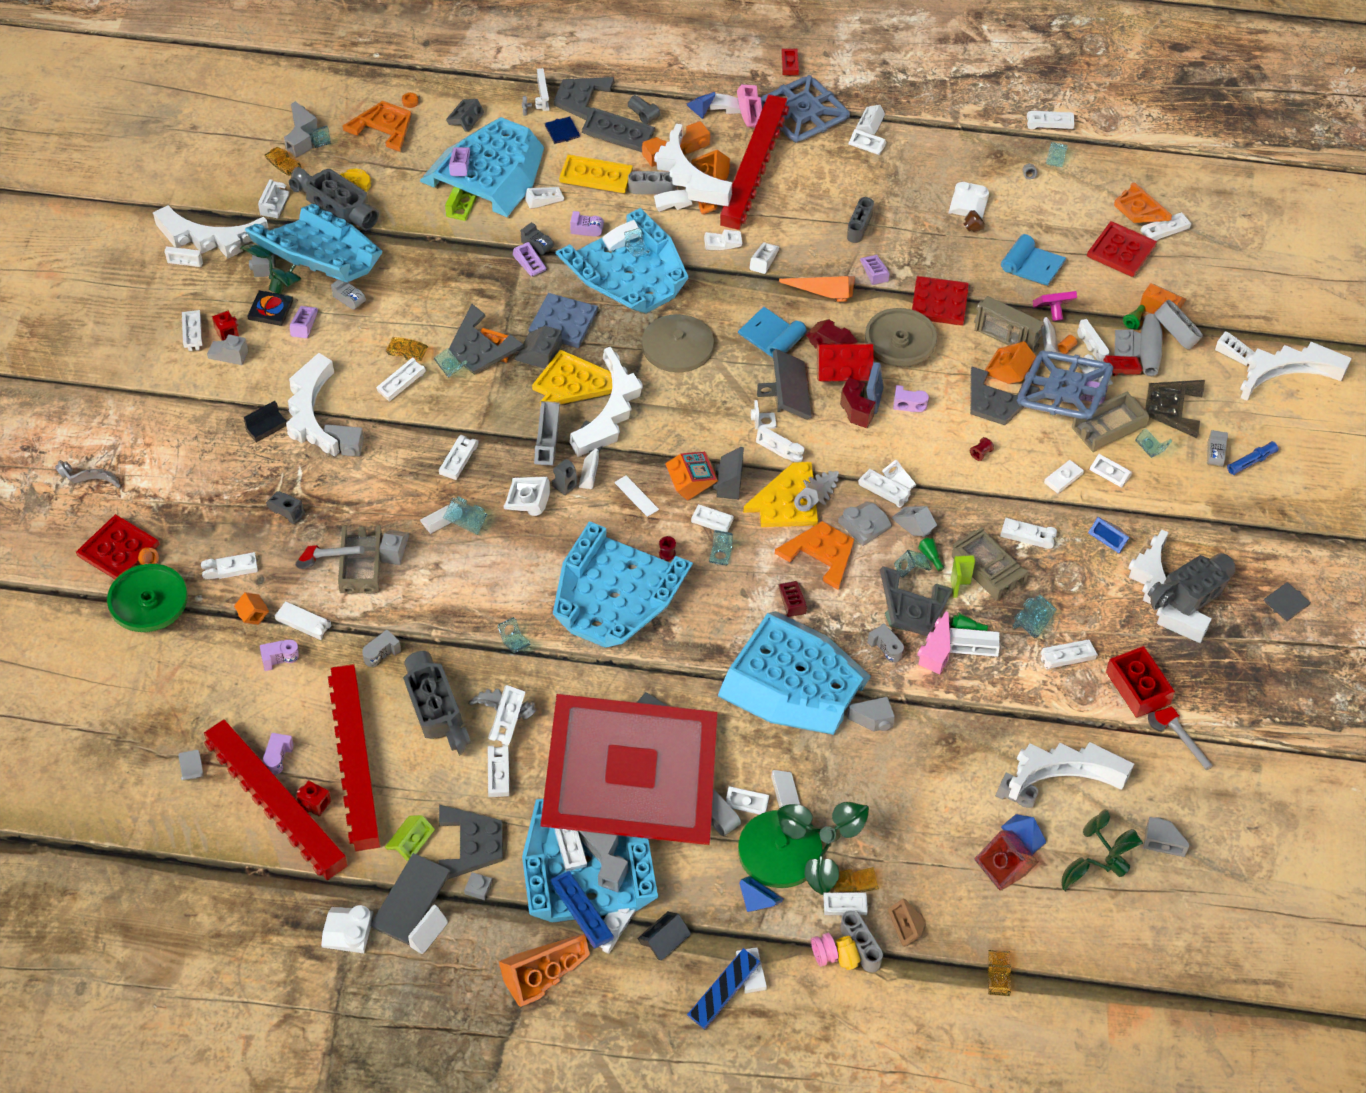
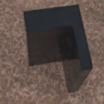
[244,401,287,443]
[637,911,691,961]

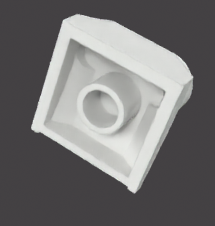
[949,182,989,218]
[503,477,550,516]
[321,905,374,953]

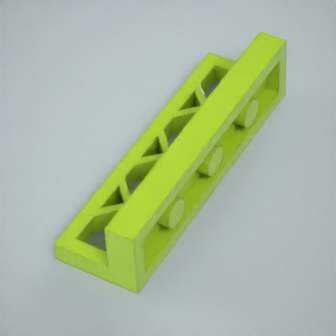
[445,176,477,221]

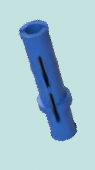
[1227,441,1278,475]

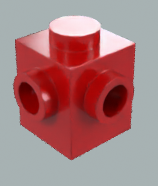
[212,310,239,341]
[297,780,331,817]

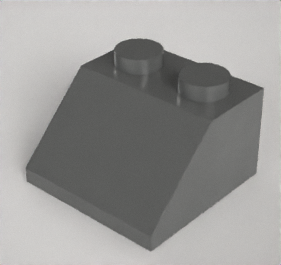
[515,326,562,369]
[713,447,744,500]

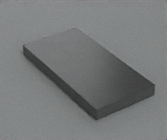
[582,107,655,152]
[772,349,812,420]
[371,853,451,945]

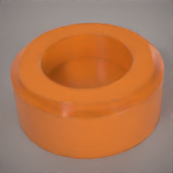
[402,92,419,108]
[138,547,159,565]

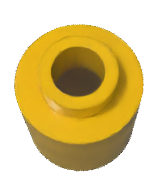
[834,936,861,970]

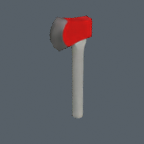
[295,545,364,569]
[1148,706,1213,770]

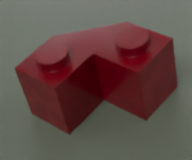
[806,319,858,349]
[840,377,876,428]

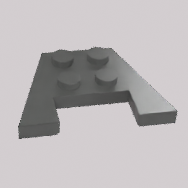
[554,77,614,120]
[448,304,524,375]
[970,366,1040,426]
[880,566,953,636]
[439,804,503,880]

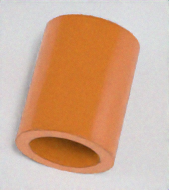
[1057,335,1077,354]

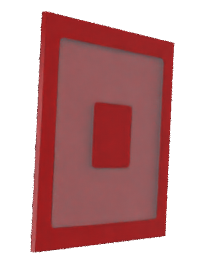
[540,694,718,845]

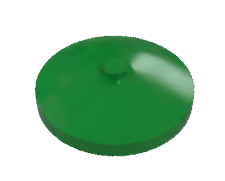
[107,564,188,632]
[738,810,822,888]

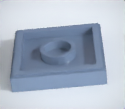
[867,362,884,414]

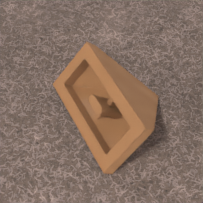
[887,898,926,947]

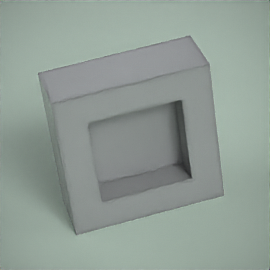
[464,872,492,900]

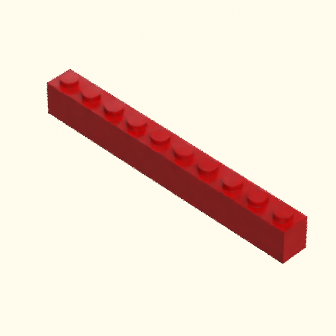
[720,94,789,230]
[328,664,380,852]
[204,719,348,881]

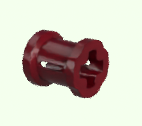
[970,437,994,461]
[659,536,676,561]

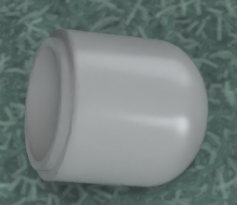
[1022,163,1037,180]

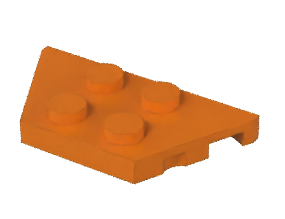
[1114,182,1172,223]

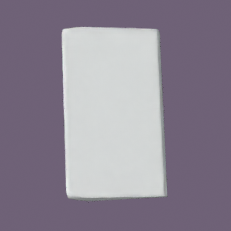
[856,105,885,135]
[849,129,887,155]
[1041,317,1059,353]
[579,448,599,489]
[1089,454,1132,488]
[420,503,463,534]
[771,770,800,808]
[726,786,770,814]
[408,904,448,954]

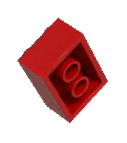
[817,343,873,381]
[1106,646,1175,718]

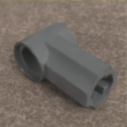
[628,95,660,124]

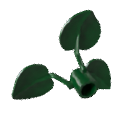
[240,244,301,294]
[777,802,869,895]
[1061,809,1143,892]

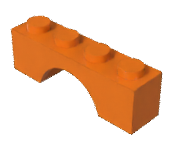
[642,121,710,167]

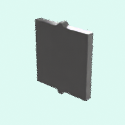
[1263,582,1311,621]

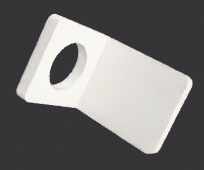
[751,400,776,429]
[882,460,916,490]

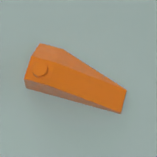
[691,150,730,215]
[779,276,855,302]
[498,934,590,1007]

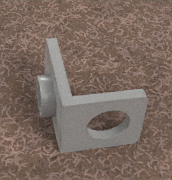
[178,750,204,781]

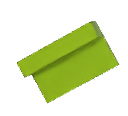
[950,555,975,598]
[385,815,435,861]

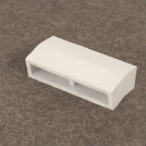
[949,628,1000,657]

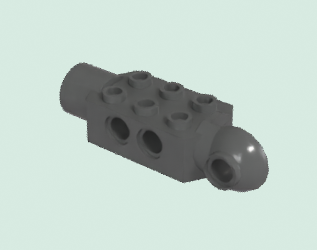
[289,167,379,231]
[1148,553,1235,616]
[403,651,471,756]

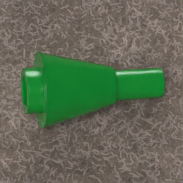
[1123,305,1145,330]
[918,537,945,572]
[951,612,988,631]

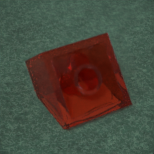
[974,830,1039,891]

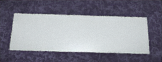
[614,476,659,517]

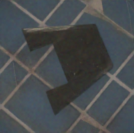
[1145,380,1205,438]

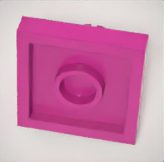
[1033,291,1077,321]

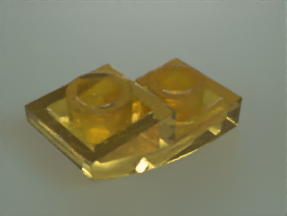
[265,147,302,176]
[386,337,428,361]
[834,867,879,893]
[988,950,1011,996]

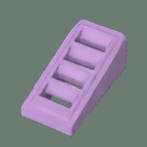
[449,147,470,176]
[513,242,547,277]
[860,255,889,285]
[290,306,318,338]

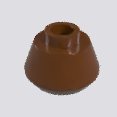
[963,210,985,232]

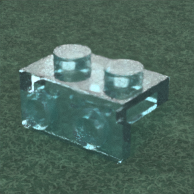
[443,496,488,535]

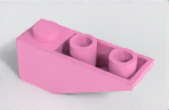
[917,612,950,675]

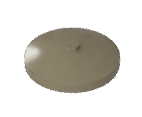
[865,308,937,366]
[642,314,714,373]

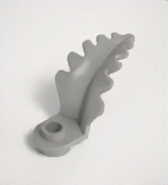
[55,460,120,488]
[794,471,839,511]
[468,689,537,720]

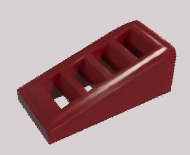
[778,581,807,617]

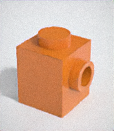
[234,592,269,625]

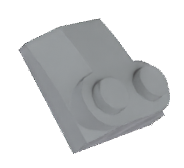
[838,502,892,546]

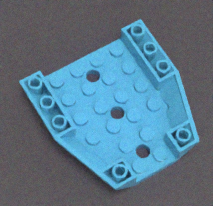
[420,117,544,217]
[245,204,383,282]
[556,208,688,313]
[553,521,693,648]
[718,611,871,735]
[522,799,658,922]

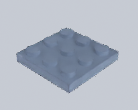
[529,293,598,348]

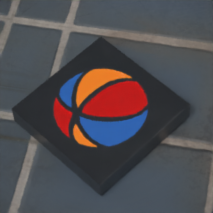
[247,290,293,326]

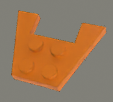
[343,101,412,152]
[775,521,854,590]

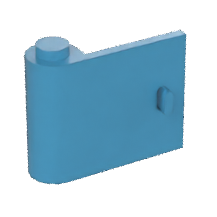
[1001,234,1066,286]
[738,307,807,358]

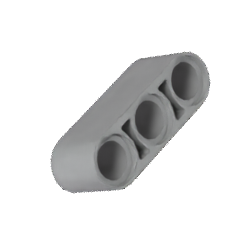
[628,171,677,194]
[1155,300,1203,349]
[711,789,741,836]
[840,910,883,973]

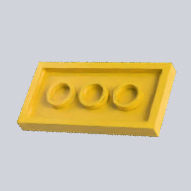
[559,154,633,193]

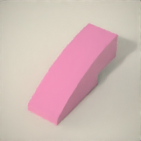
[737,84,762,128]

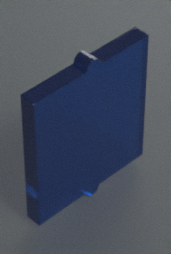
[544,116,580,144]

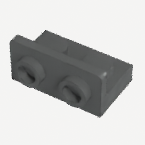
[446,99,484,132]

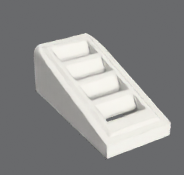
[525,187,564,208]
[750,242,779,274]
[1215,331,1255,366]

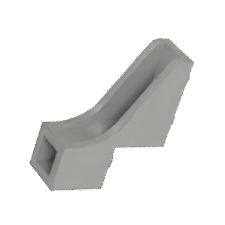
[284,101,318,158]
[534,401,560,465]
[578,831,628,892]

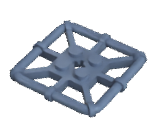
[761,75,850,143]
[1017,350,1113,420]

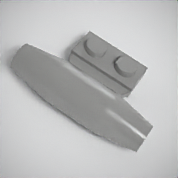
[1114,314,1162,376]

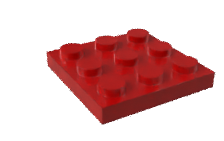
[1087,221,1157,277]
[912,276,969,326]
[76,514,160,580]

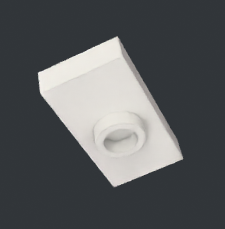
[165,246,203,267]
[1044,460,1084,494]
[691,504,734,534]
[823,893,867,915]
[736,948,767,994]

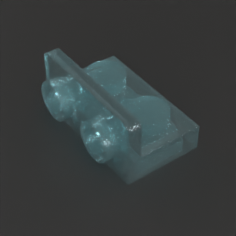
[1012,594,1057,639]

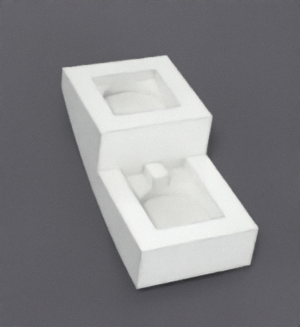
[709,94,741,114]
[654,190,693,212]
[602,220,641,251]
[704,229,742,250]

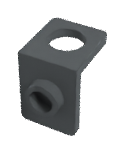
[757,382,780,412]

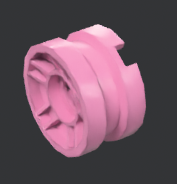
[811,932,838,967]

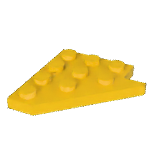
[532,350,612,407]
[743,462,818,527]

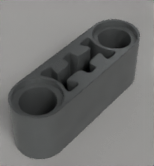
[847,197,874,243]

